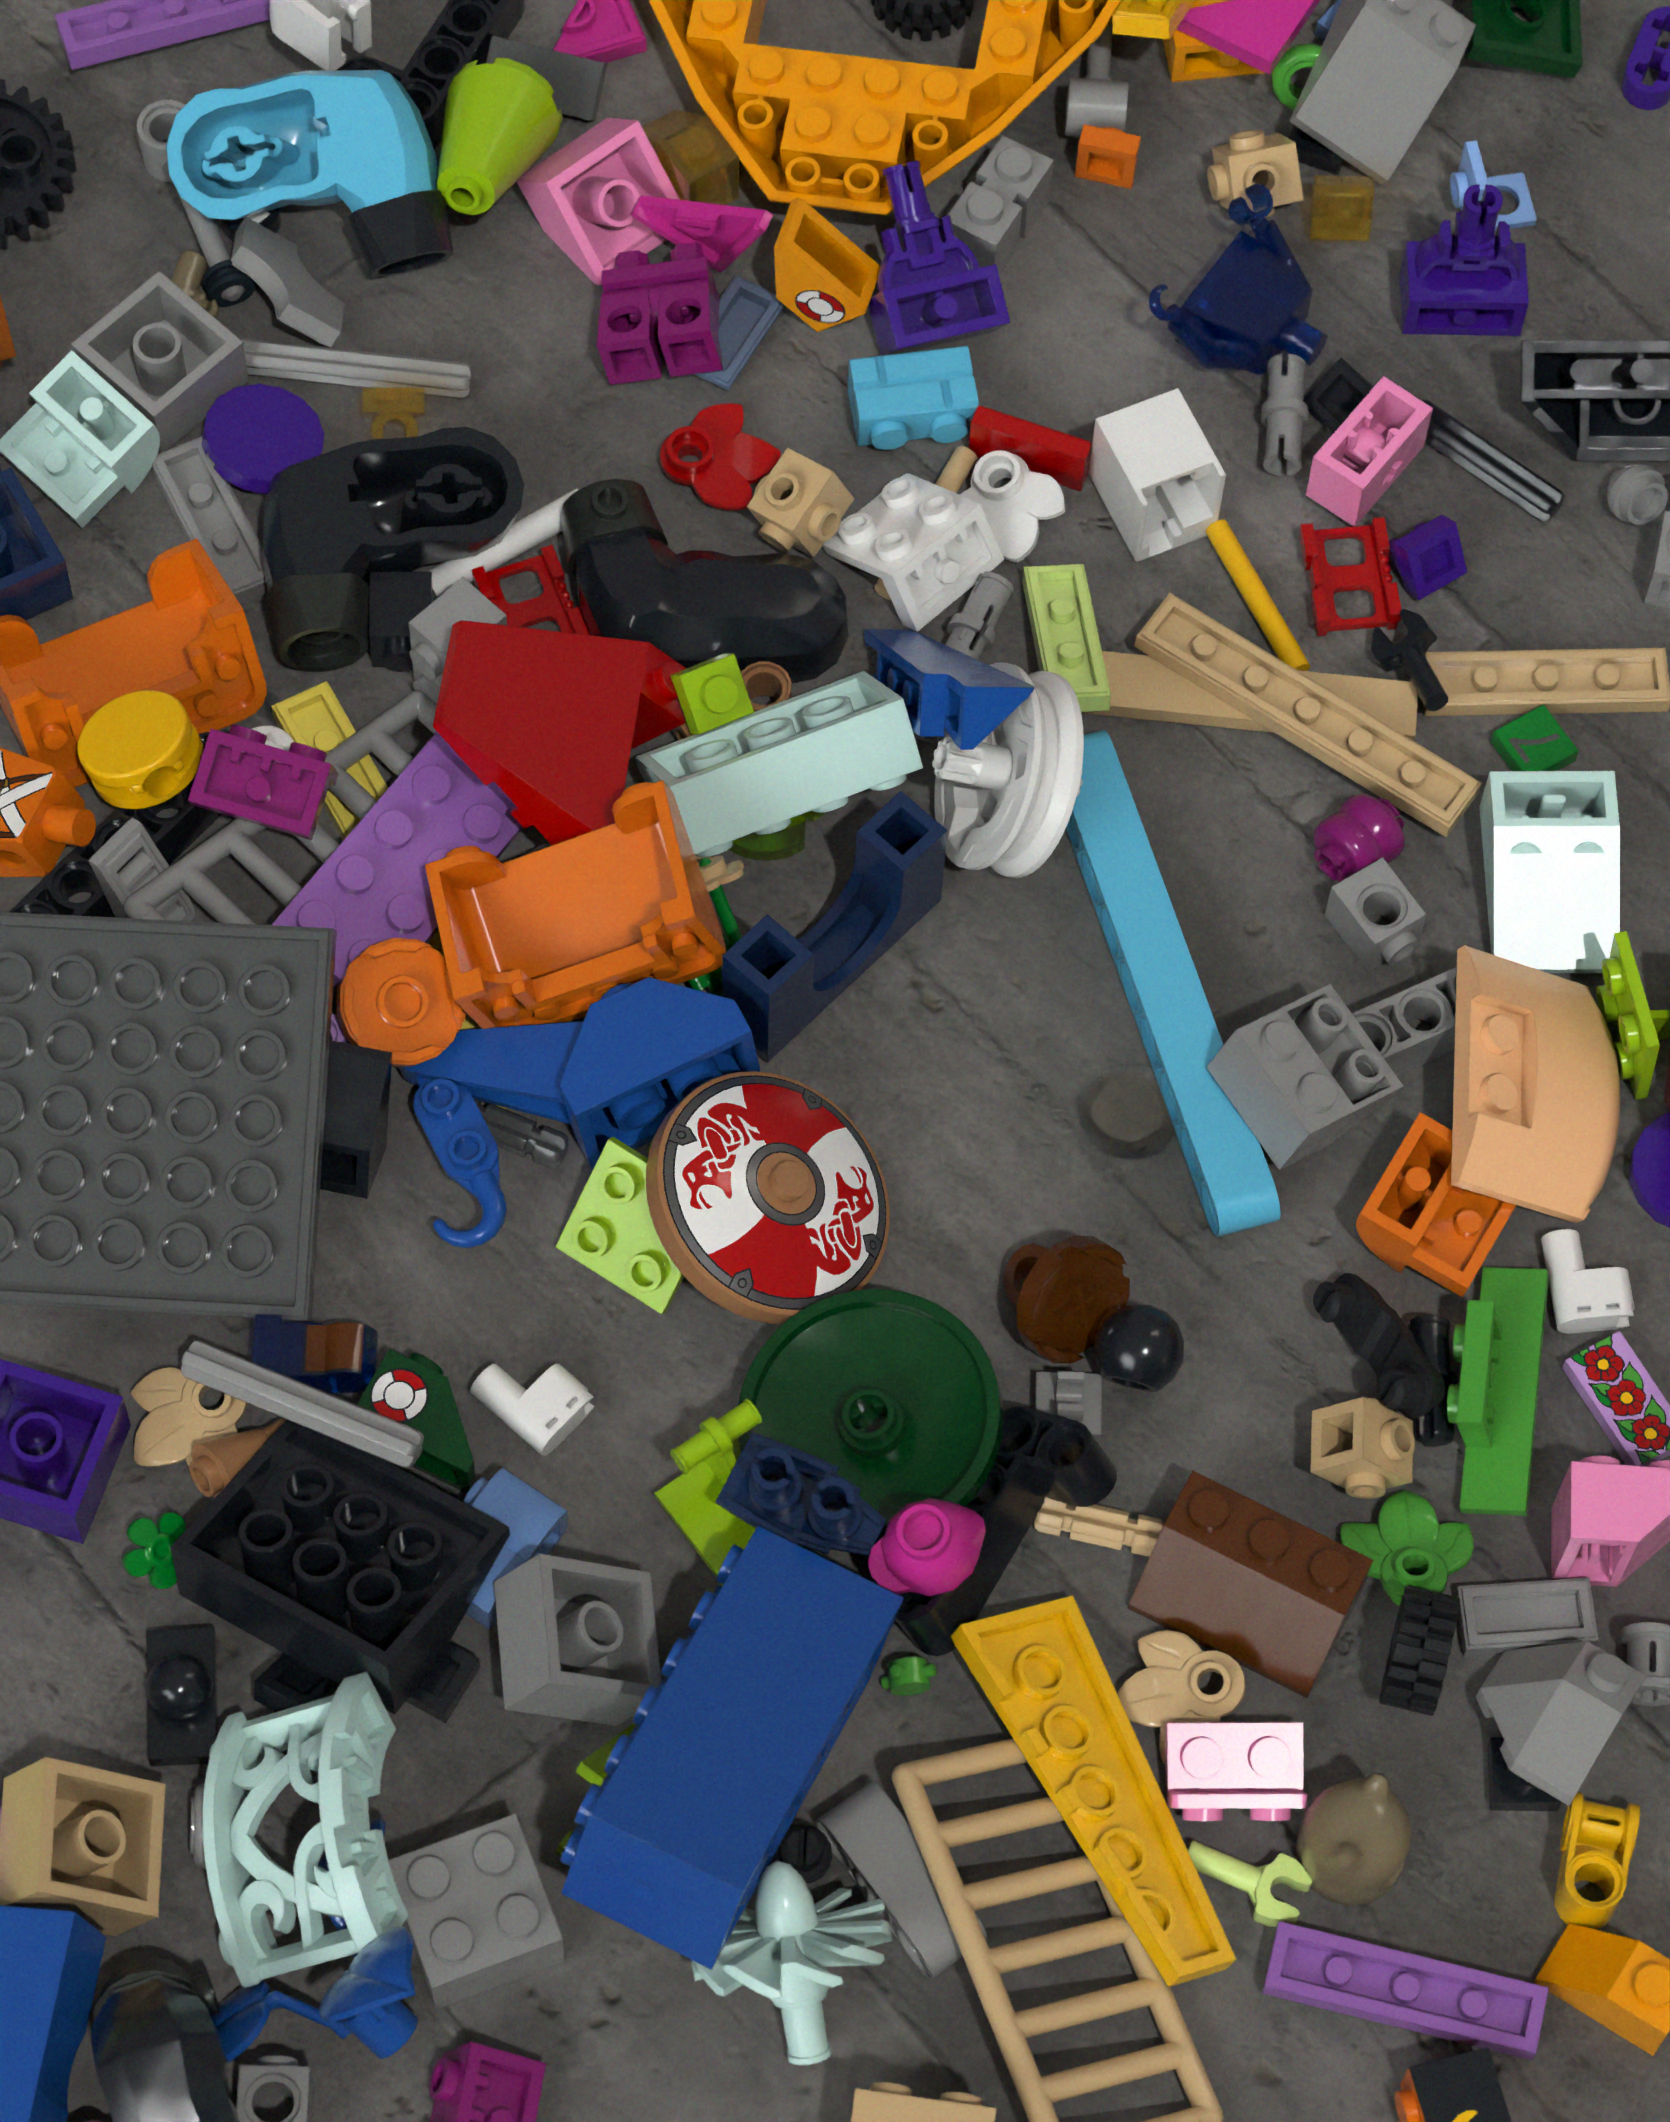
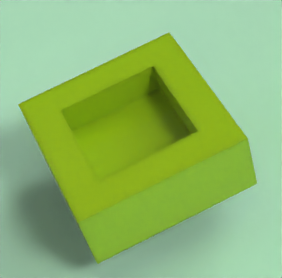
[670,653,754,735]

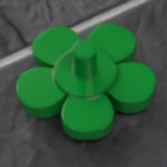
[122,1512,186,1589]

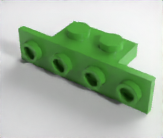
[1447,1267,1549,1516]

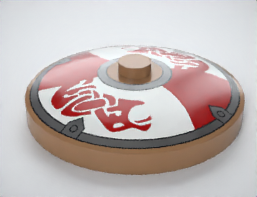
[646,1071,890,1324]

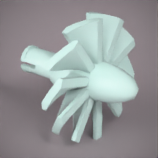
[691,1861,893,2065]

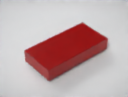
[969,406,1092,492]

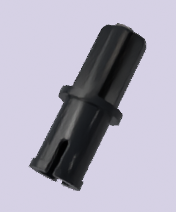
[1407,1315,1458,1447]

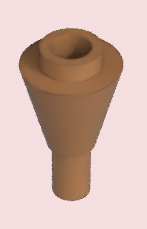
[189,1418,287,1498]

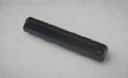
[1422,400,1565,522]

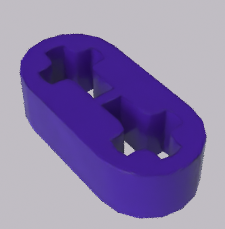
[1621,6,1670,110]

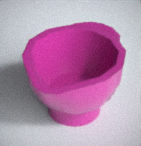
[868,1498,986,1596]

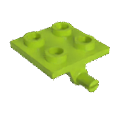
[1596,931,1670,1100]
[555,1137,684,1314]
[655,1399,807,1586]

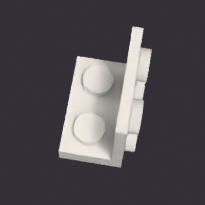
[822,473,1005,632]

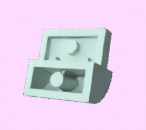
[0,350,160,528]

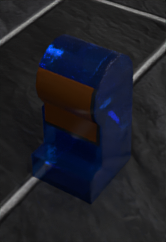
[252,1315,378,1393]

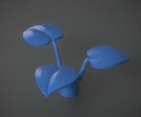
[211,1816,418,2063]

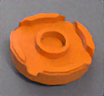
[336,938,466,1067]

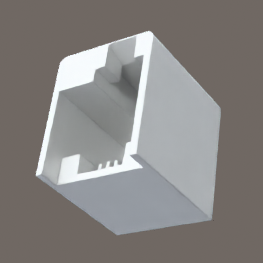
[1088,388,1226,561]

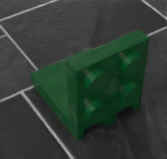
[1463,0,1583,79]

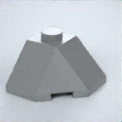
[1476,1641,1646,1806]

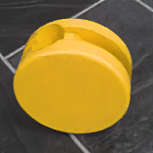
[77,690,204,809]

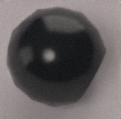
[1095,1305,1184,1392]

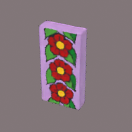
[1562,1331,1670,1467]

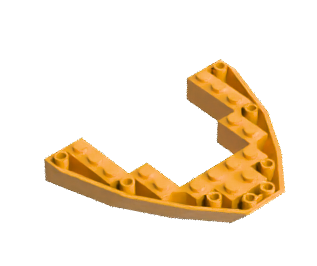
[649,0,1122,215]

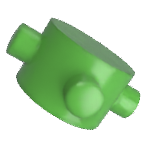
[881,1657,937,1696]

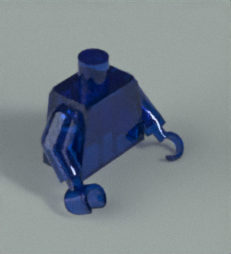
[1149,184,1328,375]

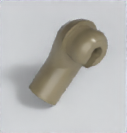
[171,251,219,319]

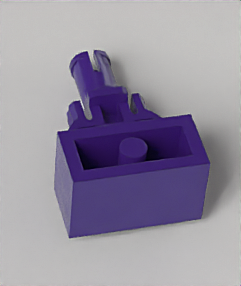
[868,161,1011,356]
[1399,184,1529,336]

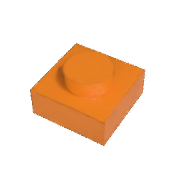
[1075,124,1141,189]

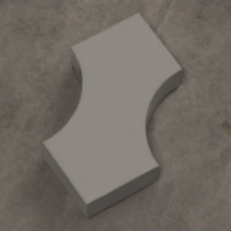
[231,217,345,347]

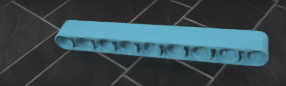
[1066,729,1281,1238]

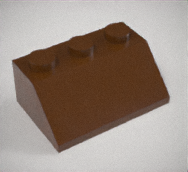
[1128,1471,1373,1698]

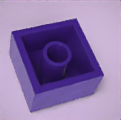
[0,1359,131,1544]

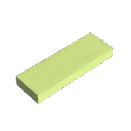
[1022,564,1111,712]

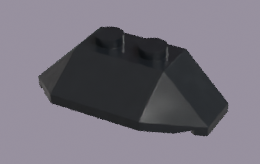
[1520,340,1670,461]

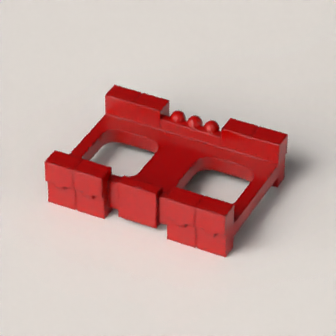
[1299,517,1402,636]
[471,544,590,635]

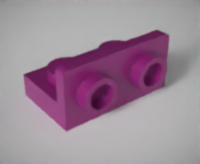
[188,725,339,840]
[429,2042,546,2122]

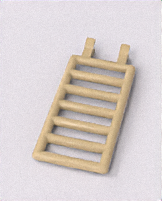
[892,1738,1224,2122]

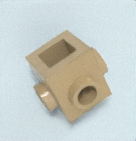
[1207,130,1304,220]
[747,448,854,558]
[1310,1397,1415,1499]

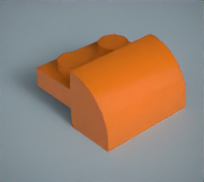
[1356,1112,1516,1298]

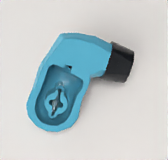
[166,70,454,277]

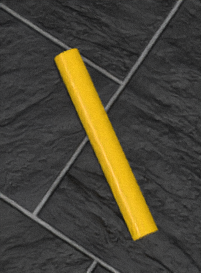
[1205,519,1311,671]

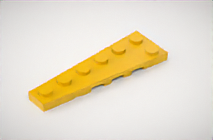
[951,1595,1237,1987]

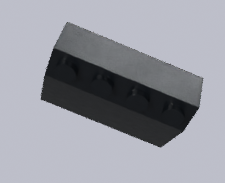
[171,1420,510,1715]

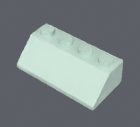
[635,671,923,857]

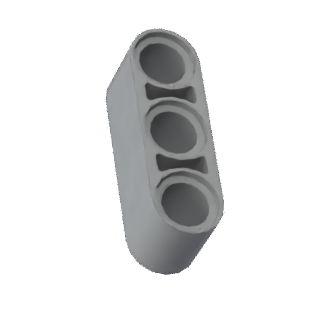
[1352,967,1457,1076]
[815,1781,988,1980]

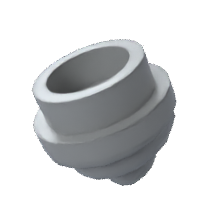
[1607,464,1668,525]

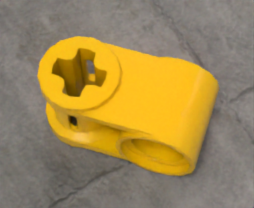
[1554,1792,1640,1930]

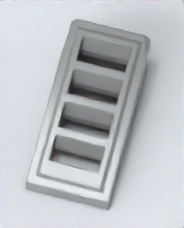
[89,817,196,921]

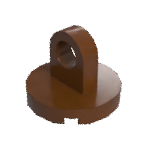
[1004,1235,1130,1364]

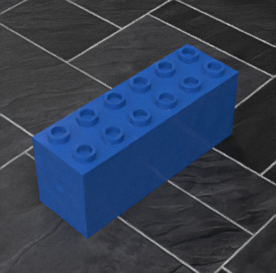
[560,1526,904,1970]

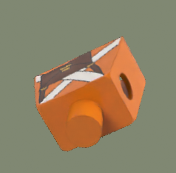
[0,747,96,877]

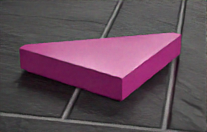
[553,0,647,63]
[1177,0,1321,75]
[630,195,773,272]

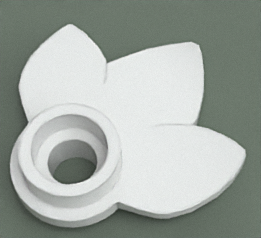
[960,450,1065,562]

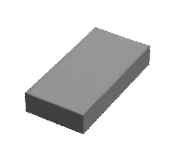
[1455,1578,1599,1657]

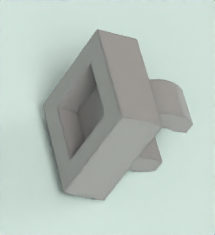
[1034,1371,1102,1445]

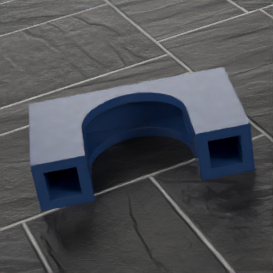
[722,791,948,1063]

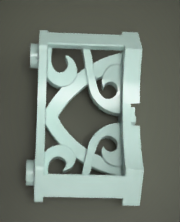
[202,1671,409,1988]

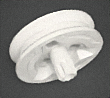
[932,662,1084,878]

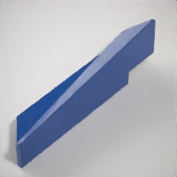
[864,629,1034,750]

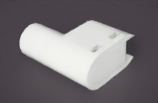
[1541,1229,1635,1334]
[470,1363,595,1456]

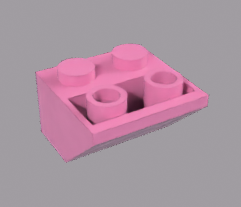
[1551,1456,1670,1587]

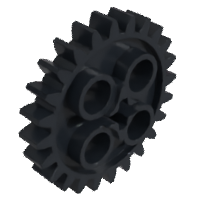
[0,79,77,250]

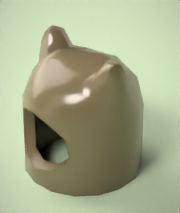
[1295,1773,1412,1906]

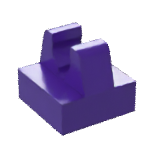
[1389,514,1468,601]

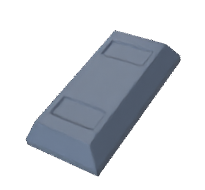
[694,275,785,391]

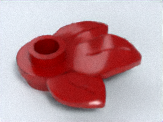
[660,404,781,511]

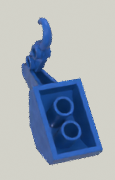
[399,977,761,1248]

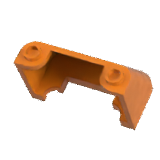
[0,538,267,788]
[425,780,727,1029]

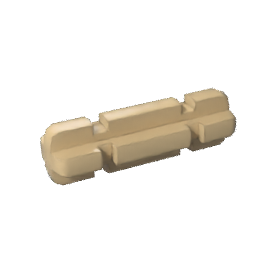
[1034,1497,1164,1557]

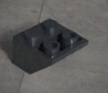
[320,1040,392,1199]

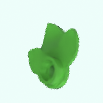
[1340,1490,1474,1606]

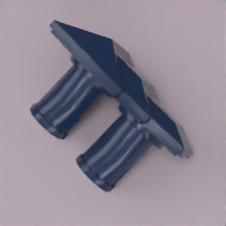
[715,1432,887,1556]

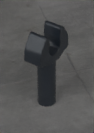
[1371,609,1449,711]

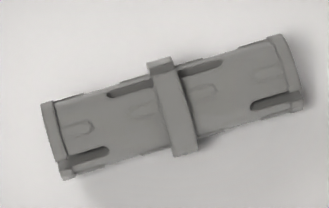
[1261,354,1309,476]

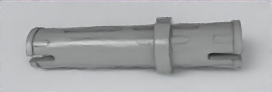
[913,571,1015,743]

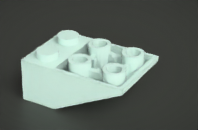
[1479,771,1620,973]

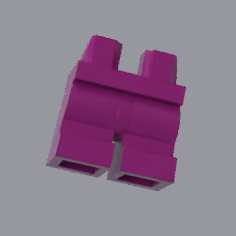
[597,242,723,385]

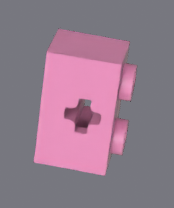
[1306,376,1433,527]

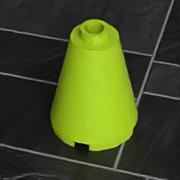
[437,58,563,215]

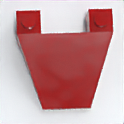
[433,620,687,845]

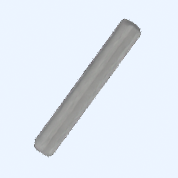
[240,338,472,398]
[181,1341,424,1468]

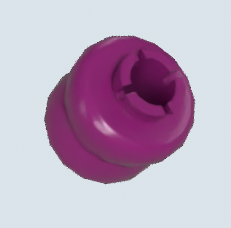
[1314,794,1405,882]

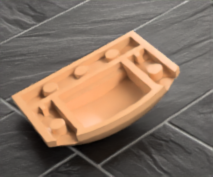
[1451,945,1621,1224]

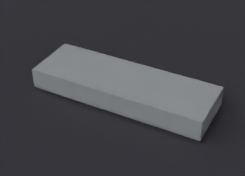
[150,436,268,604]

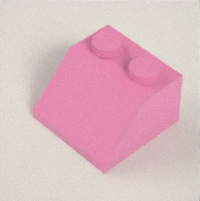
[517,117,680,285]

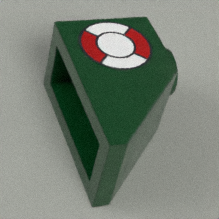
[356,1349,476,1494]

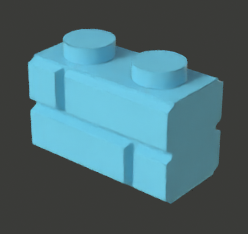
[847,346,979,450]

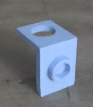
[1450,140,1537,231]

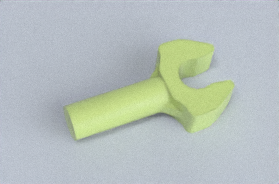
[1188,1840,1313,1927]

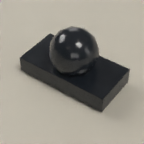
[146,1627,218,1767]

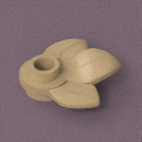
[131,1367,248,1467]
[1117,1630,1246,1765]

